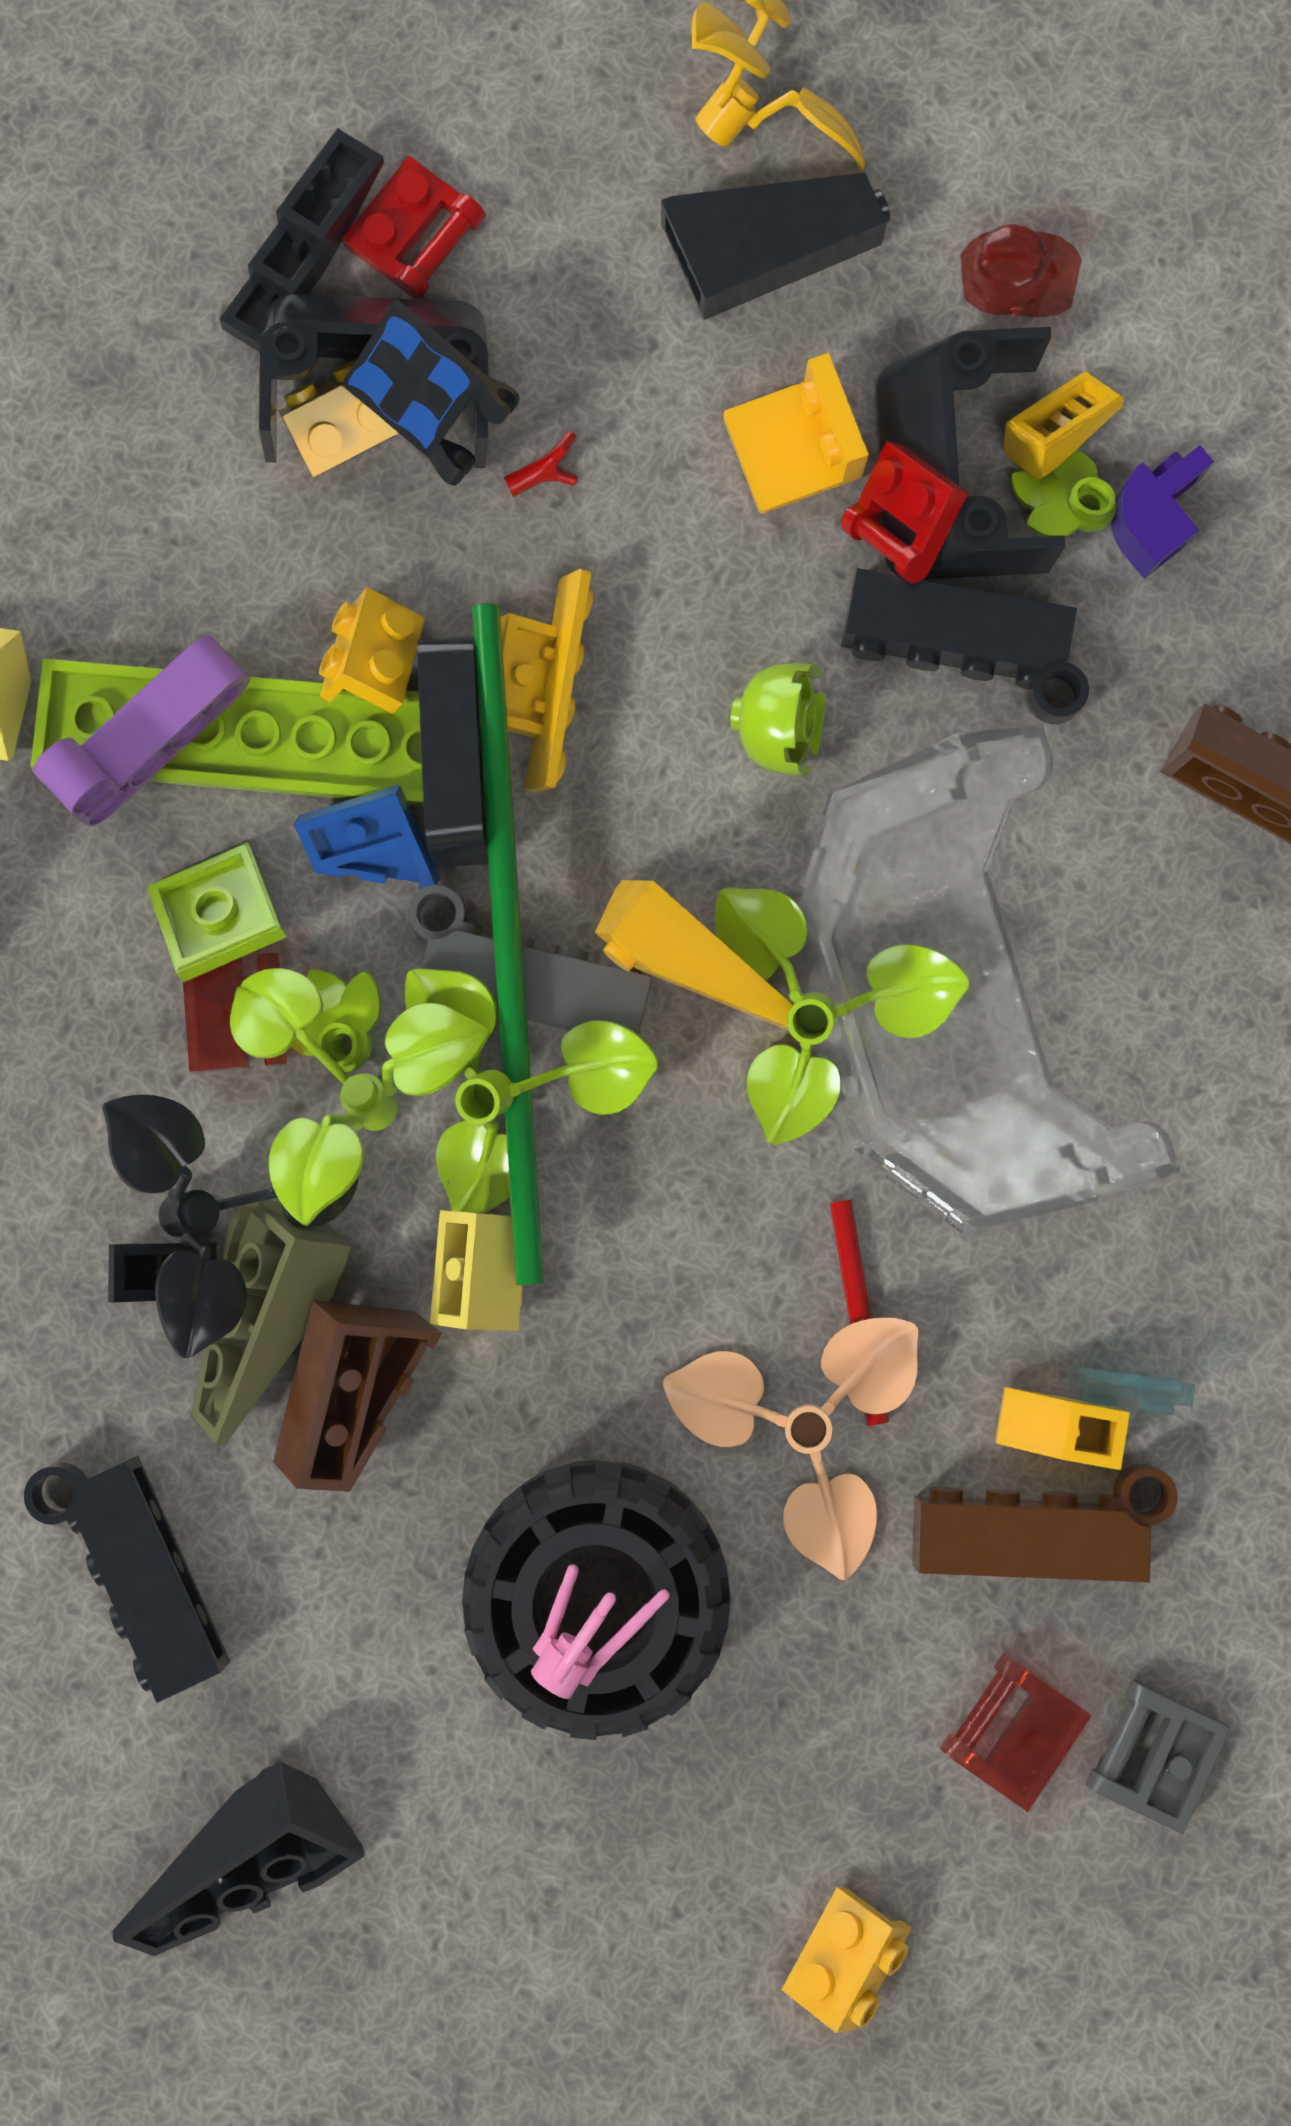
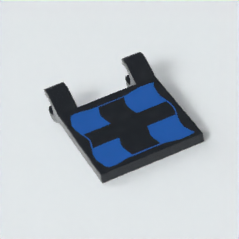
[341,299,520,486]

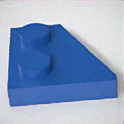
[293,785,440,889]

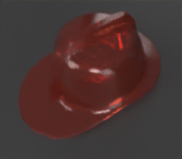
[960,224,1082,318]

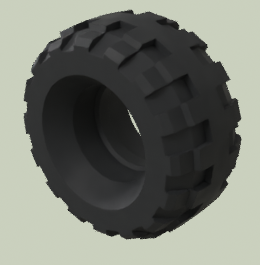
[462,1459,731,1740]

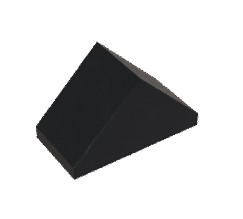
[108,1242,217,1303]

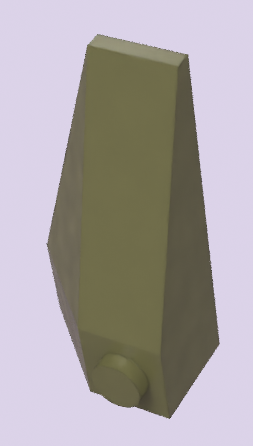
[191,1190,352,1445]

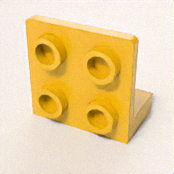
[723,352,869,514]

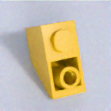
[995,1387,1130,1470]

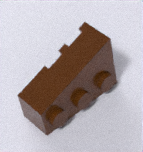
[273,1300,442,1492]

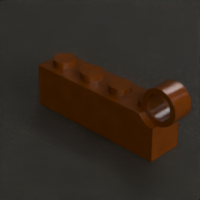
[912,1464,1178,1583]

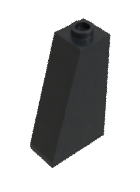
[661,172,890,320]

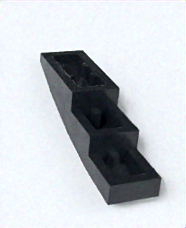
[219,128,384,353]

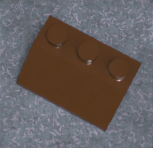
[1160,704,1291,844]

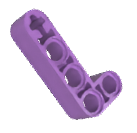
[33,636,250,826]

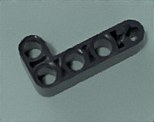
[417,636,488,868]

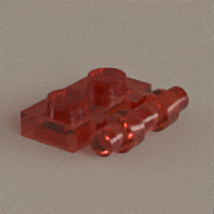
[183,953,287,1073]

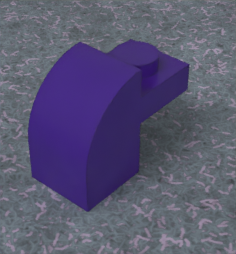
[1111,445,1214,579]

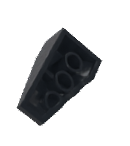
[112,1761,365,1956]

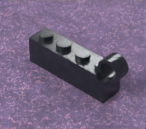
[841,568,1089,724]
[24,1455,230,1703]

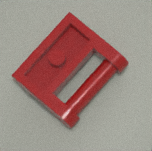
[342,156,486,299]
[841,441,968,583]

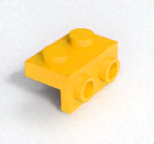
[277,358,398,477]
[319,587,425,714]
[781,1887,911,2033]

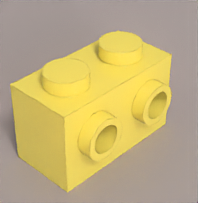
[430,1210,523,1331]

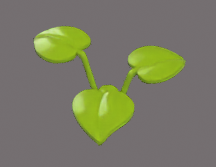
[715,887,970,1145]
[230,968,490,1226]
[405,968,659,1213]

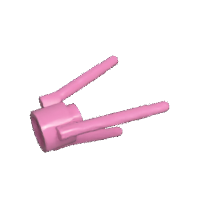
[531,1564,670,1699]

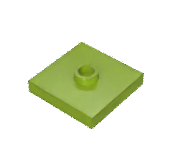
[147,842,286,982]

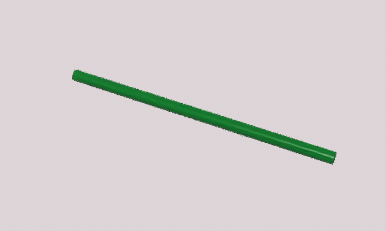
[472,603,544,1285]

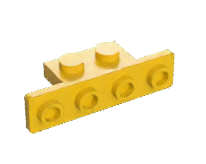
[501,569,593,793]

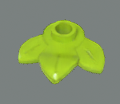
[1010,449,1116,537]
[291,969,382,1072]

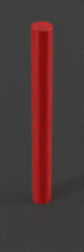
[829,1199,889,1426]

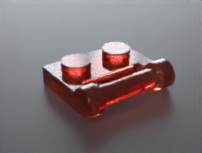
[940,1652,1092,1812]

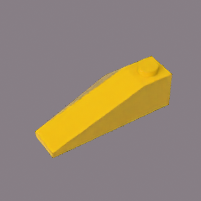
[595,880,794,1031]

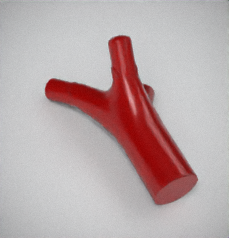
[504,431,577,497]

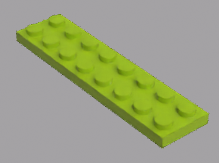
[30,658,424,806]

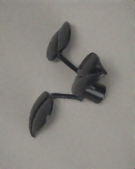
[102,1094,359,1358]

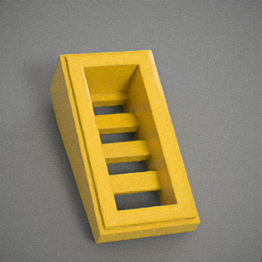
[1003,371,1124,480]

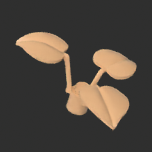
[663,1318,918,1580]

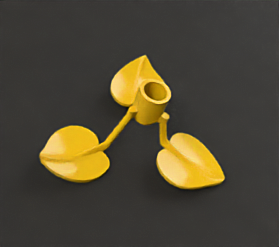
[692,0,865,173]

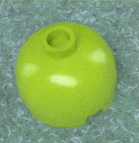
[730,662,825,777]

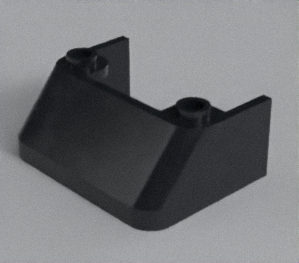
[259,294,488,468]
[875,327,1065,579]

